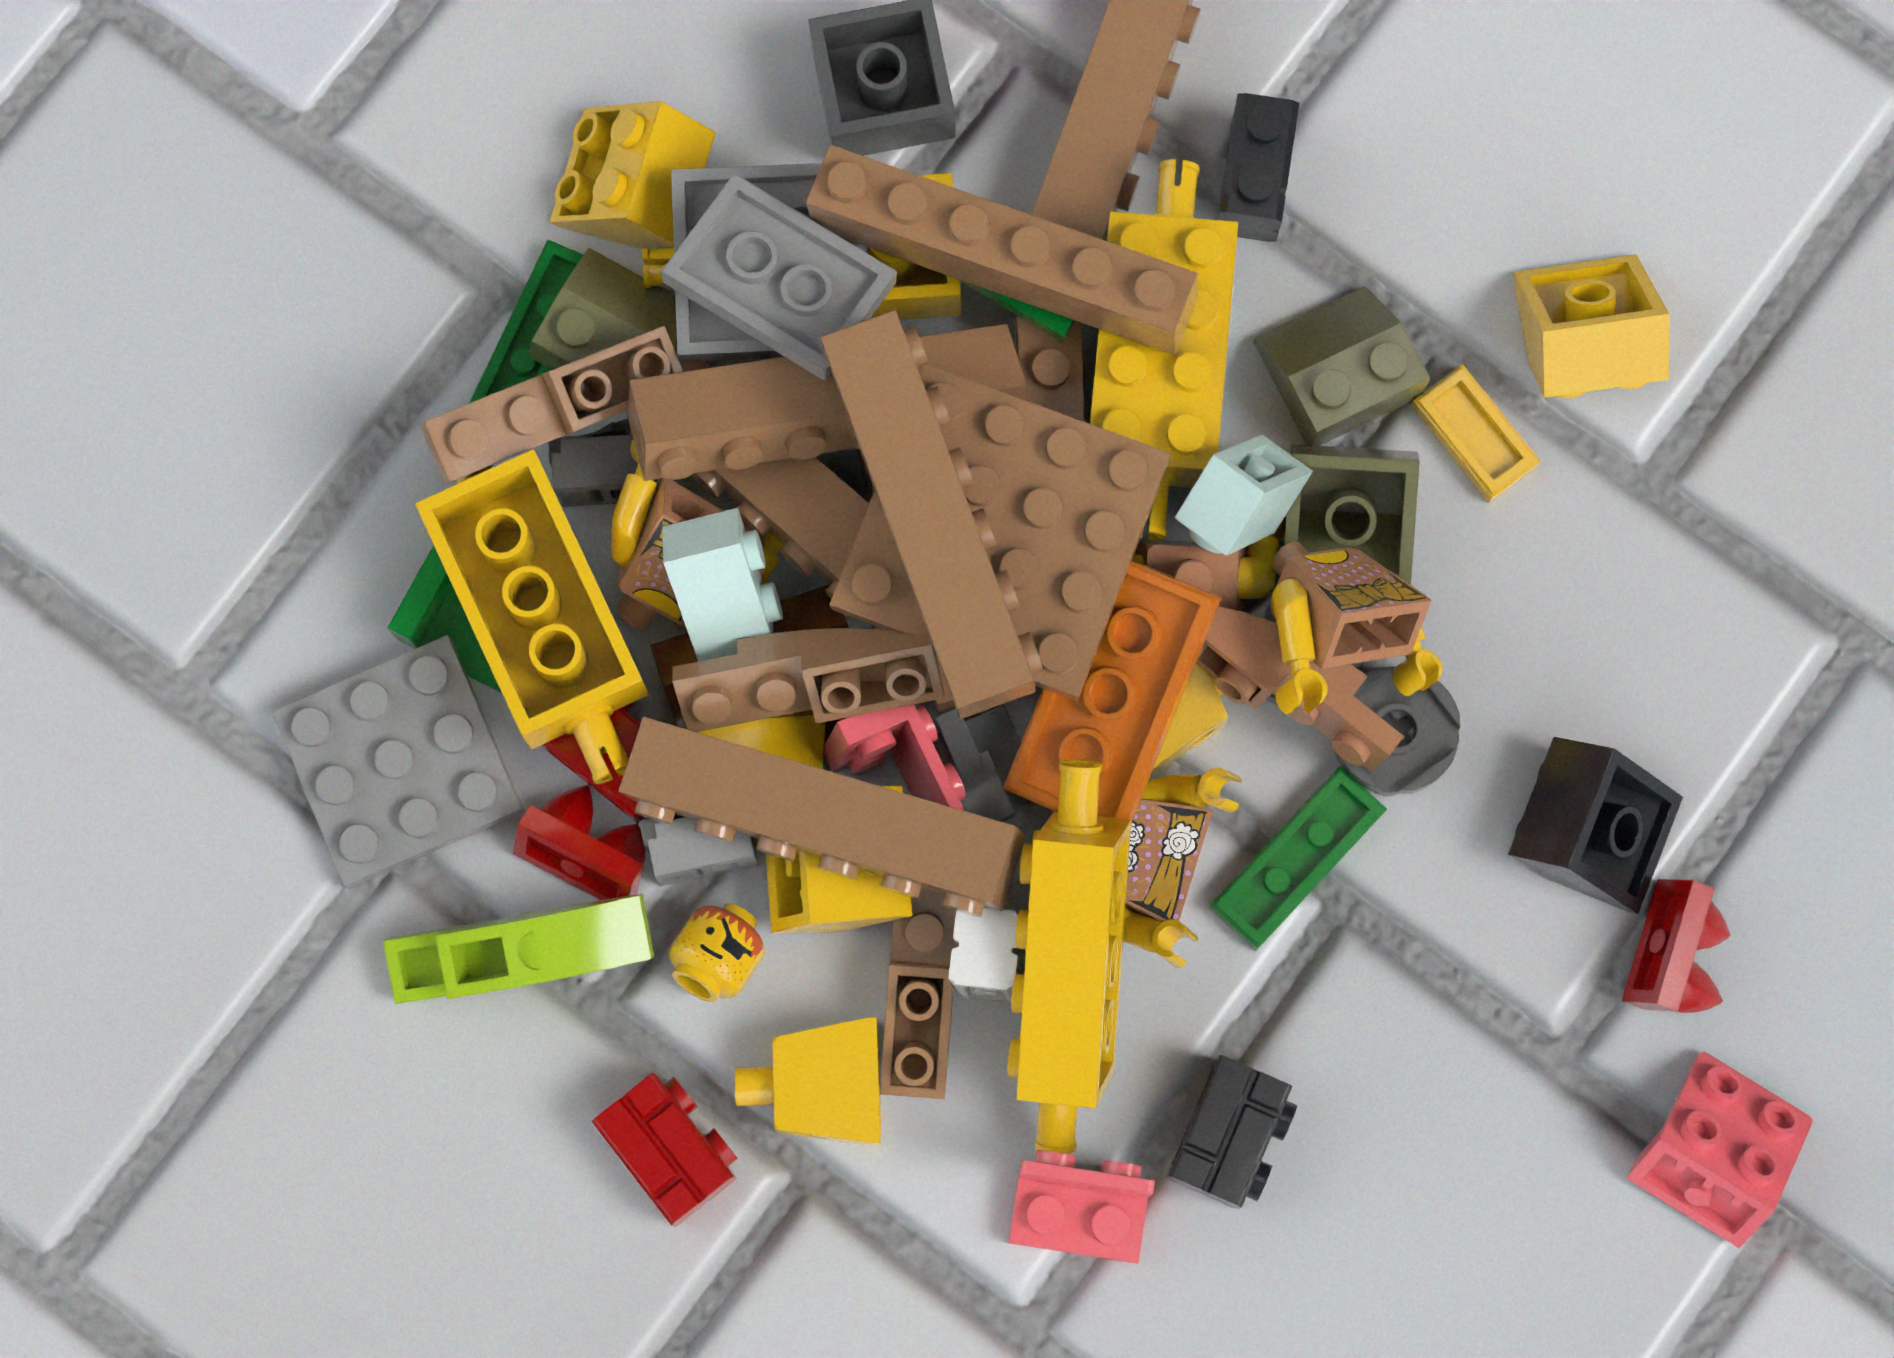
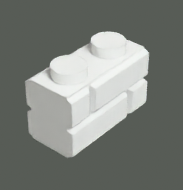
[948,899,1026,1003]

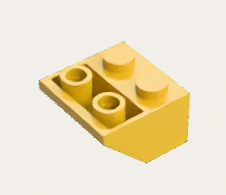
[549,101,716,249]
[766,786,912,934]

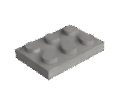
[662,173,897,381]

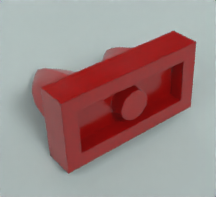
[513,785,646,900]
[1621,879,1731,1013]

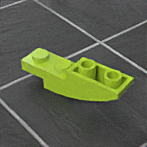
[383,893,655,1004]

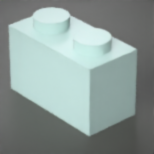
[1175,435,1313,556]
[662,508,783,661]

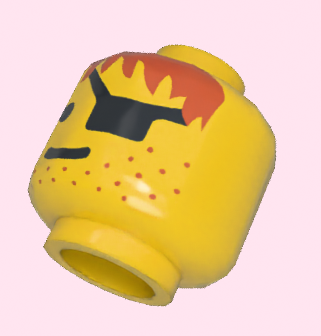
[669,903,765,1002]

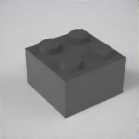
[808,0,956,156]

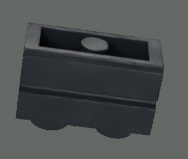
[1217,93,1300,242]
[1166,1055,1298,1209]

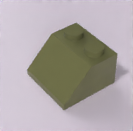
[528,248,677,412]
[1253,286,1430,446]
[1285,444,1420,585]

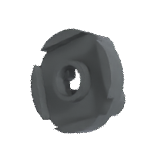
[1334,666,1460,797]

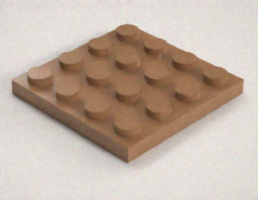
[829,364,1171,701]

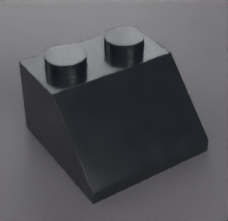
[1508,737,1683,914]

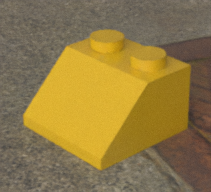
[1514,254,1669,398]

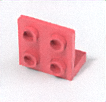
[823,704,966,810]
[1626,1052,1813,1248]
[1008,1150,1155,1264]

